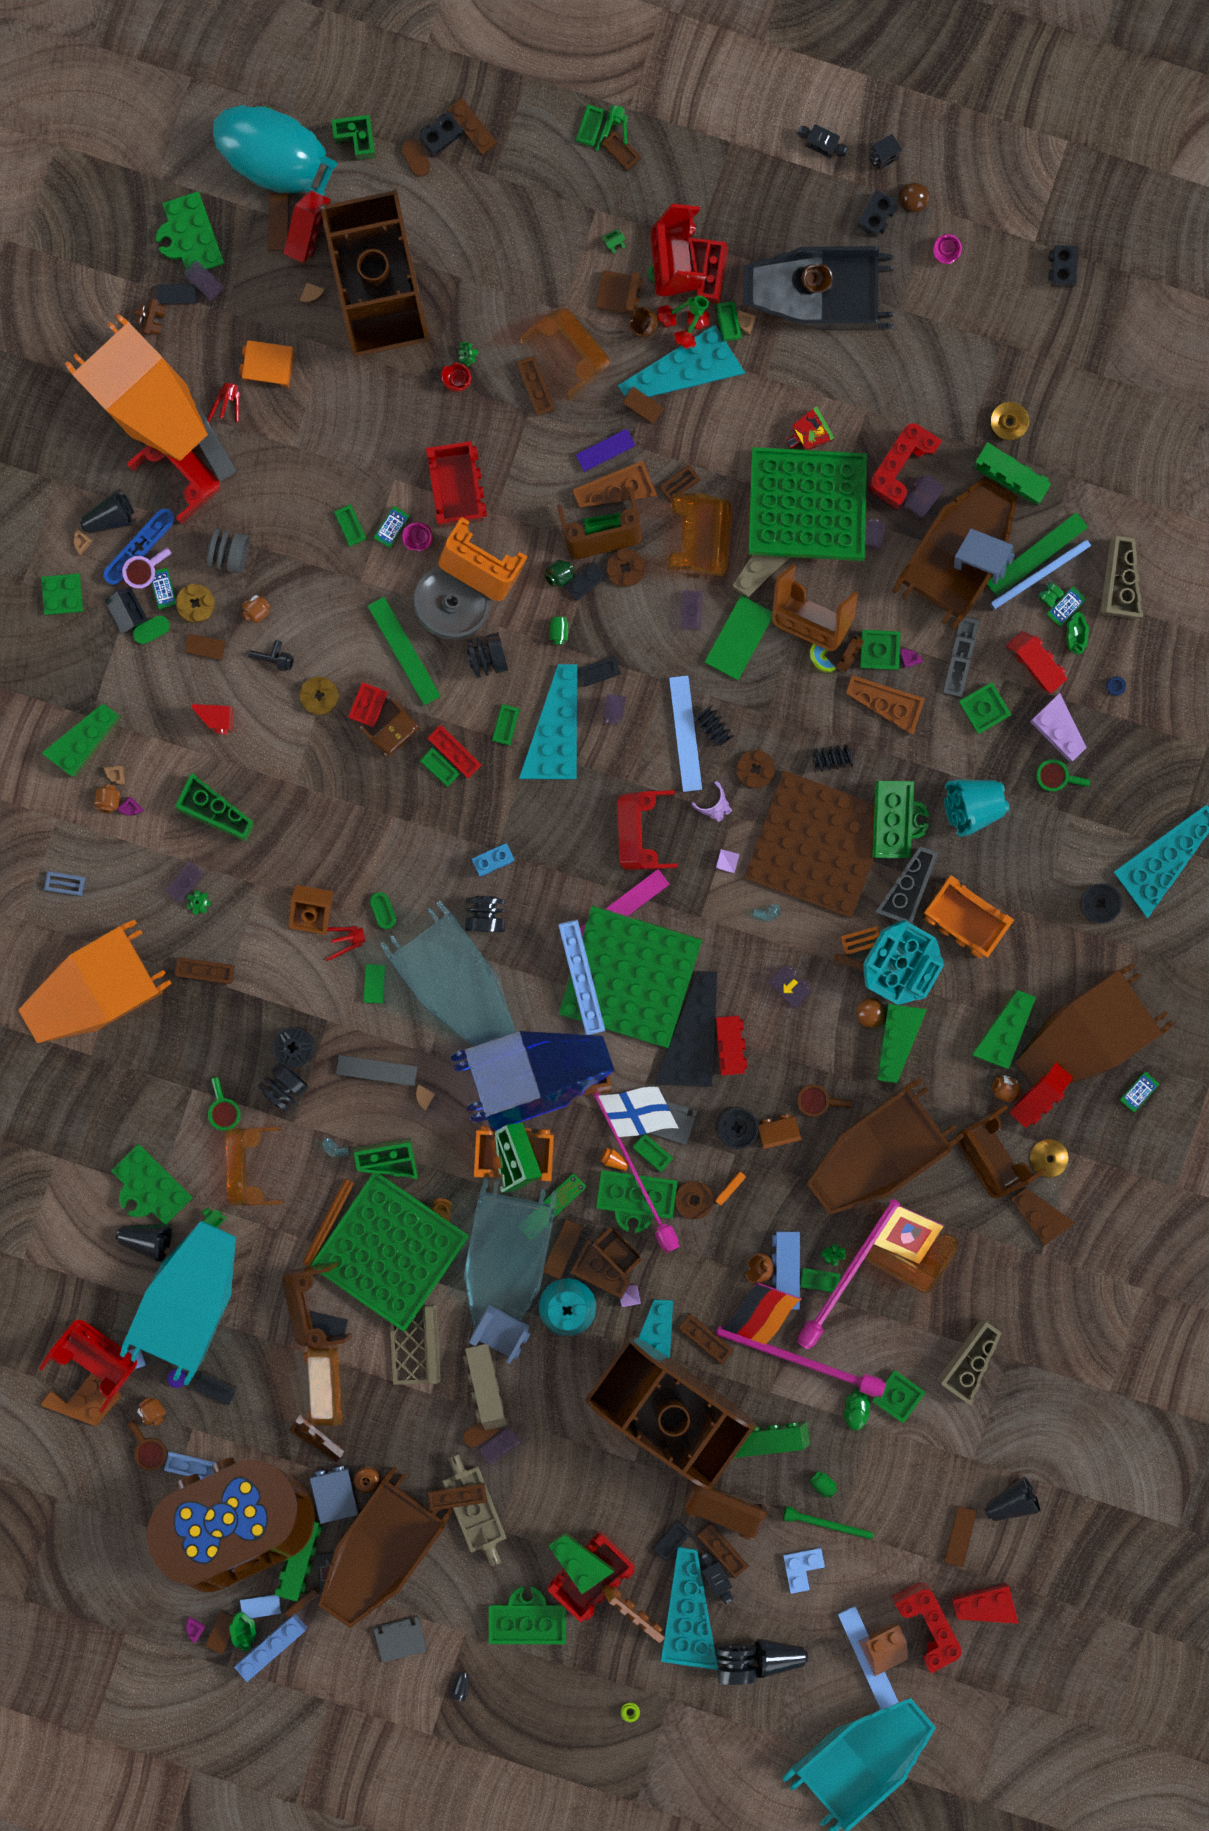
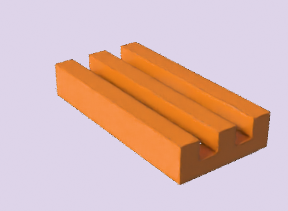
[841,926,880,955]
[715,1171,746,1205]

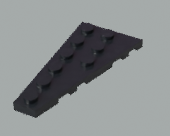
[655,971,717,1087]

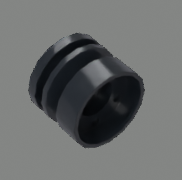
[467,632,508,679]
[1080,883,1122,924]
[465,896,506,932]
[273,1027,316,1067]
[258,1062,310,1112]
[715,1107,759,1149]
[717,1643,758,1685]

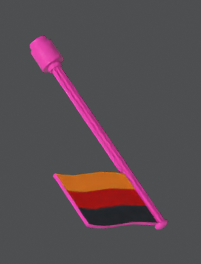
[716,1283,886,1398]

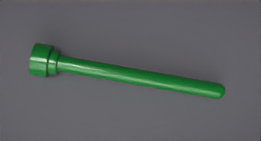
[783,1506,874,1539]

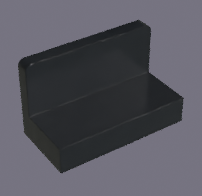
[105,587,148,634]
[194,1370,238,1405]

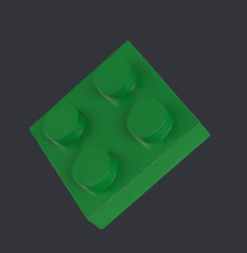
[41,573,84,615]
[860,629,901,670]
[959,682,1011,734]
[872,1369,926,1424]

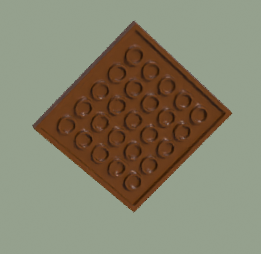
[744,770,875,918]

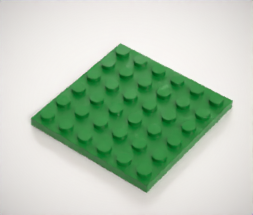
[748,447,867,561]
[559,905,702,1048]
[310,1173,470,1332]

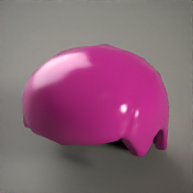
[932,234,962,264]
[402,522,433,551]

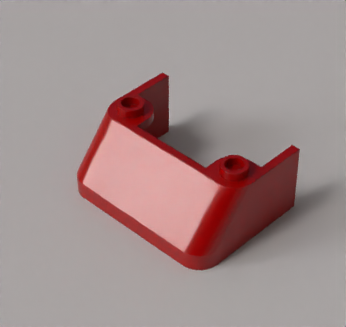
[651,204,707,297]
[127,446,220,524]
[617,790,678,870]
[39,1320,137,1413]

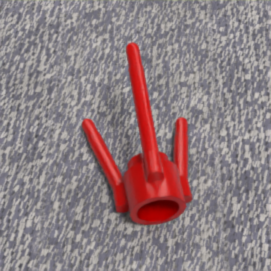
[207,383,241,422]
[326,926,366,961]

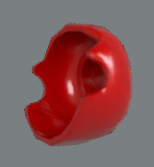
[441,363,471,392]

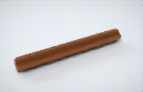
[302,1179,354,1267]

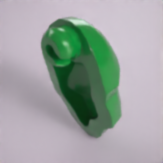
[1065,612,1089,655]
[843,1387,871,1431]
[229,1611,256,1652]

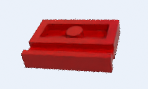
[348,682,388,728]

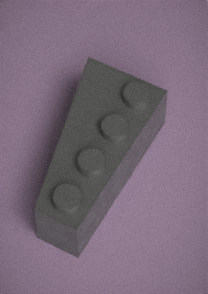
[876,847,939,925]

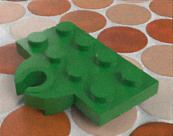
[156,191,224,276]
[872,780,930,858]
[111,1144,193,1224]
[596,1170,678,1233]
[489,1585,566,1644]

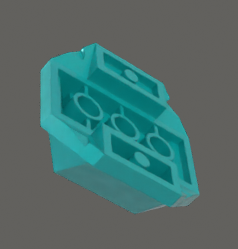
[863,920,944,1005]

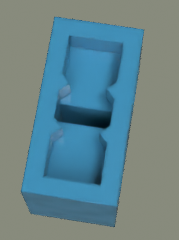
[472,843,515,877]

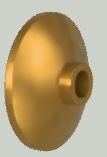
[991,402,1029,440]
[1030,1139,1068,1178]

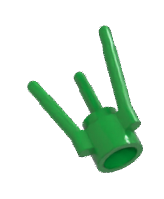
[595,105,628,151]

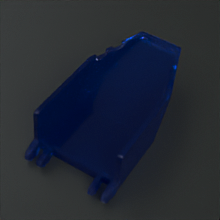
[451,1031,615,1131]

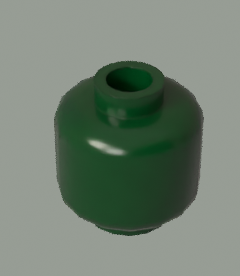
[545,559,574,588]

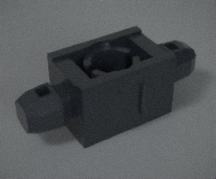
[797,124,849,158]
[700,1552,733,1604]

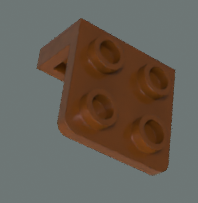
[596,270,643,315]

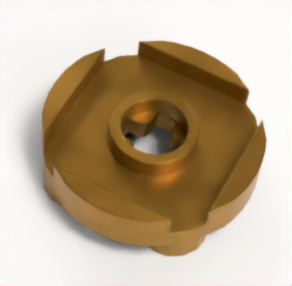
[176,584,215,623]
[300,676,339,715]

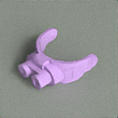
[691,781,732,822]

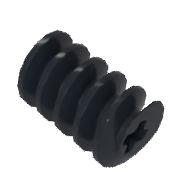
[695,704,735,747]
[812,744,853,773]

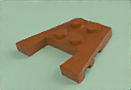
[40,1373,121,1427]

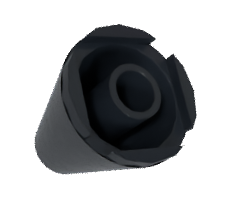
[80,489,136,534]
[116,1224,172,1262]
[985,1477,1041,1521]
[754,1639,808,1678]

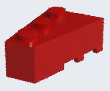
[283,190,331,263]
[688,237,729,303]
[1005,631,1068,694]
[716,1015,747,1076]
[1009,1062,1073,1128]
[951,1583,1019,1624]

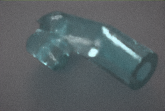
[752,904,781,922]
[322,1138,349,1157]

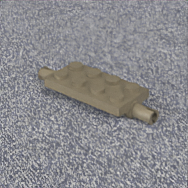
[443,1454,507,1566]

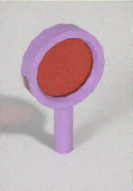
[122,547,172,588]

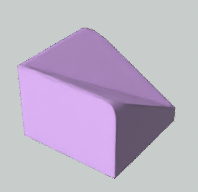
[716,849,739,873]
[620,1284,641,1307]

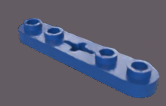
[104,509,175,585]

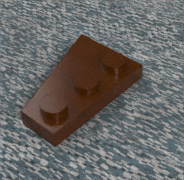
[1010,1187,1075,1246]
[570,1239,631,1299]
[289,1415,344,1462]

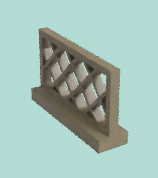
[390,1305,441,1385]

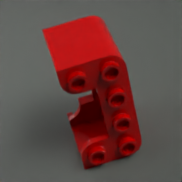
[868,423,942,511]
[426,441,487,528]
[547,1530,635,1623]
[891,1582,962,1673]

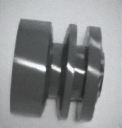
[207,528,249,574]

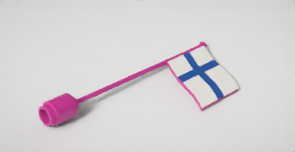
[593,1087,680,1253]

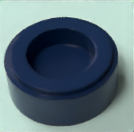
[1106,676,1126,696]

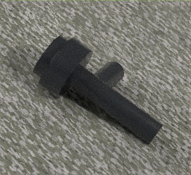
[249,640,294,672]

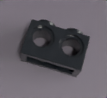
[419,112,464,157]
[869,134,902,170]
[857,189,897,238]
[1048,245,1078,288]

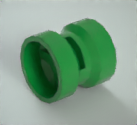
[1037,582,1064,608]

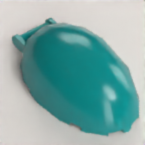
[213,105,337,196]

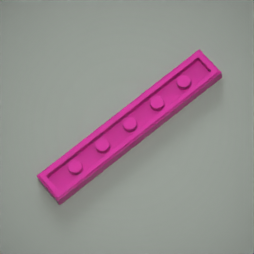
[580,869,670,936]

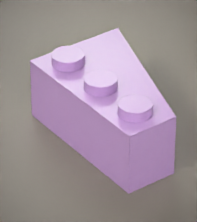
[1030,693,1087,762]

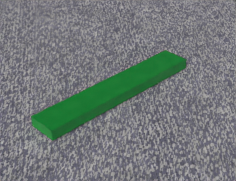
[986,512,1088,598]
[368,597,441,706]

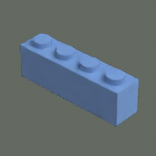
[772,1231,800,1309]
[234,1614,307,1682]

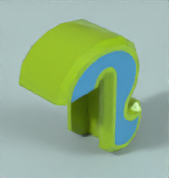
[810,644,836,673]

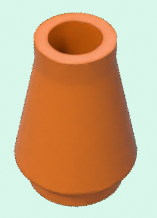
[600,1148,629,1172]

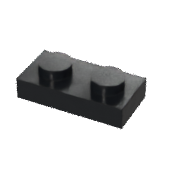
[565,562,606,601]

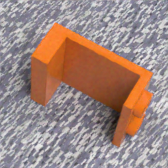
[239,340,294,388]

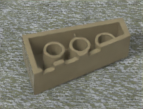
[1100,536,1143,619]
[732,555,792,598]
[937,1318,1002,1406]
[463,1343,508,1430]

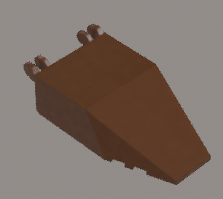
[892,477,1017,631]
[1015,963,1175,1087]
[807,1078,964,1215]
[318,1467,453,1628]

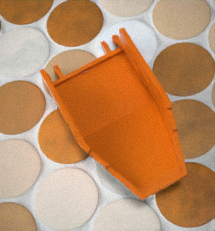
[65,314,208,461]
[18,920,171,1043]

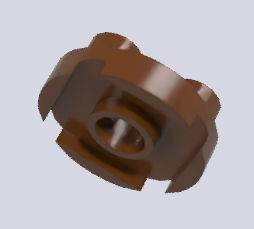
[607,549,644,588]
[836,635,864,672]
[736,750,775,788]
[675,1181,713,1219]

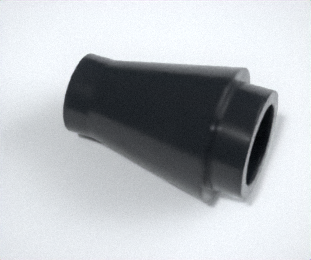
[449,1671,469,1701]

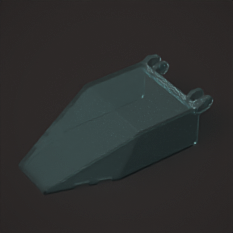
[381,901,516,1055]
[464,1178,557,1330]

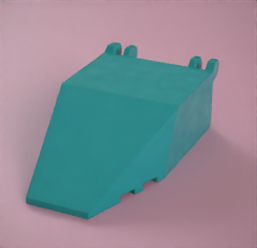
[120,1221,236,1386]
[782,1698,936,1831]

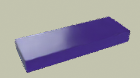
[576,429,636,472]

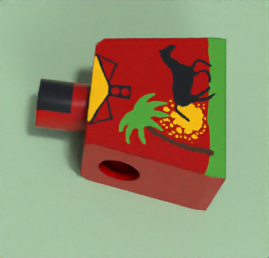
[786,406,834,450]

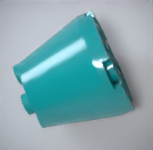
[944,779,1009,837]
[539,1278,596,1336]

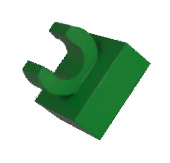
[601,228,626,254]
[202,1207,227,1228]

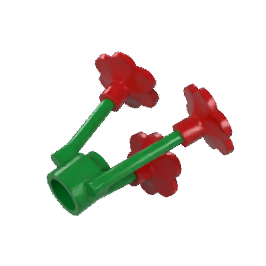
[657,295,710,349]

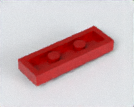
[427,725,482,779]

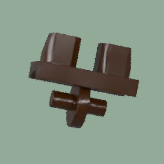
[133,299,166,335]

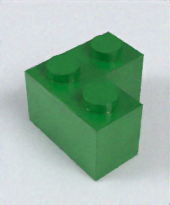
[331,115,376,160]

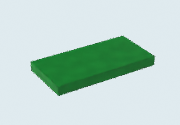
[704,595,772,681]

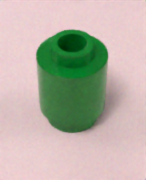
[549,617,569,645]
[809,1470,838,1498]

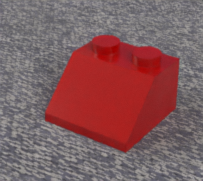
[191,704,234,735]

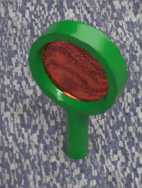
[1036,759,1090,792]
[208,1077,241,1131]

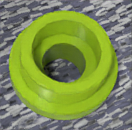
[621,1702,640,1722]

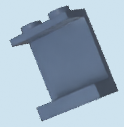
[954,529,1014,584]
[469,1304,530,1364]
[310,1465,359,1524]

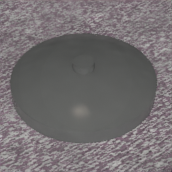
[413,567,490,640]

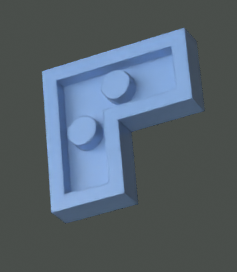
[783,1547,825,1594]

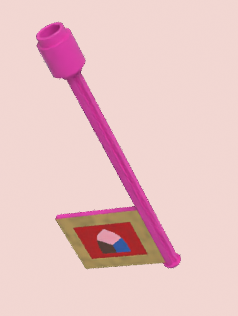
[797,1199,944,1349]

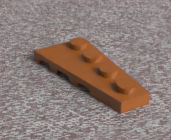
[572,460,657,508]
[846,675,925,735]
[602,1584,665,1643]

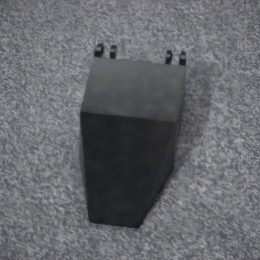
[744,246,894,330]

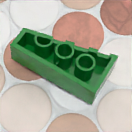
[42,704,121,777]
[970,990,1036,1069]
[876,1004,927,1083]
[275,1519,322,1601]

